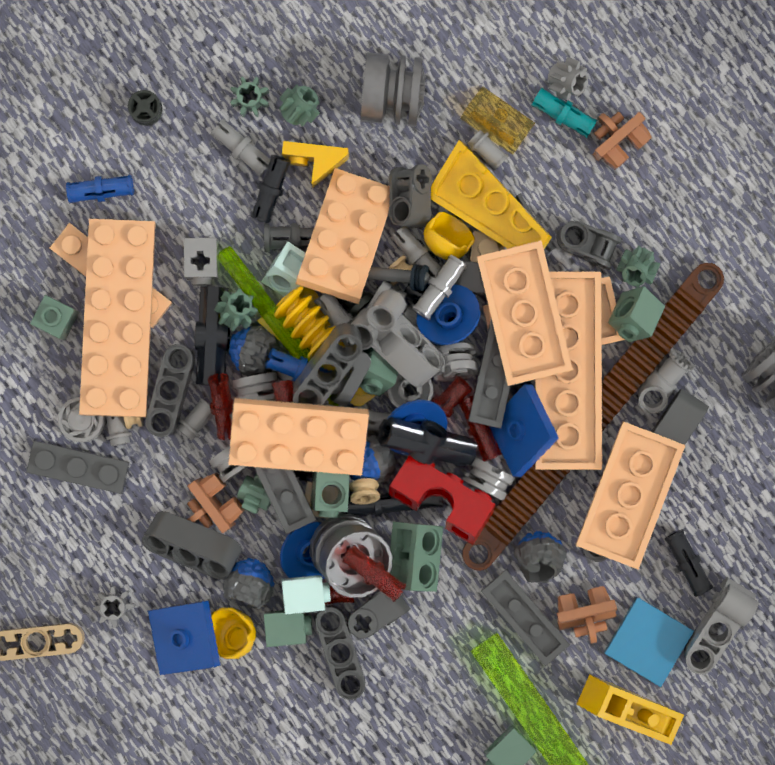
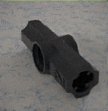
[195,286,230,386]
[377,417,477,467]

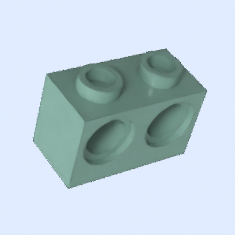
[386,521,443,592]

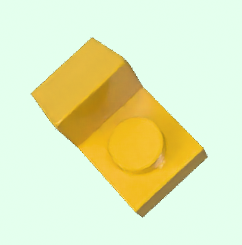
[282,141,349,188]

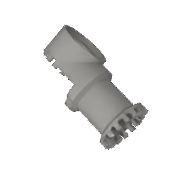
[638,348,695,414]

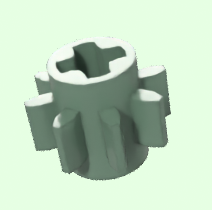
[230,77,269,117]
[279,85,320,126]
[617,246,660,288]
[214,288,258,332]
[237,473,271,514]

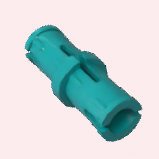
[531,87,597,138]

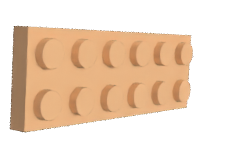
[79,219,156,418]
[535,272,602,470]

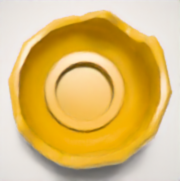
[423,212,475,260]
[211,608,256,659]

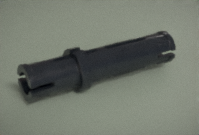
[345,491,443,517]

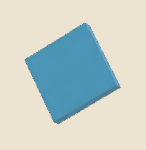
[603,597,694,687]

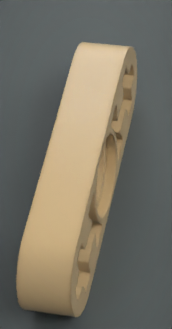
[0,623,85,661]

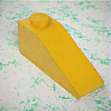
[576,674,684,745]

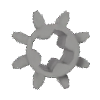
[548,57,588,101]
[93,586,136,628]

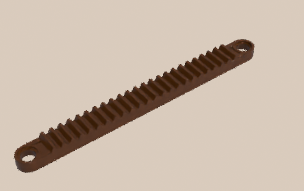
[462,263,724,571]

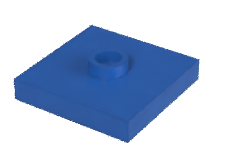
[489,384,559,477]
[148,600,220,675]

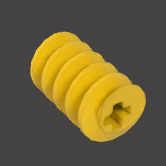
[274,285,336,360]

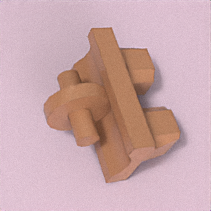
[592,111,652,170]
[187,472,245,534]
[557,586,617,644]

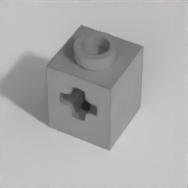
[184,238,220,286]

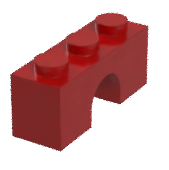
[389,455,495,545]

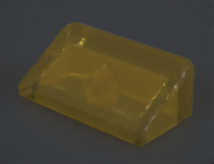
[461,86,535,155]

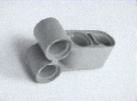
[347,290,445,387]
[684,577,759,675]

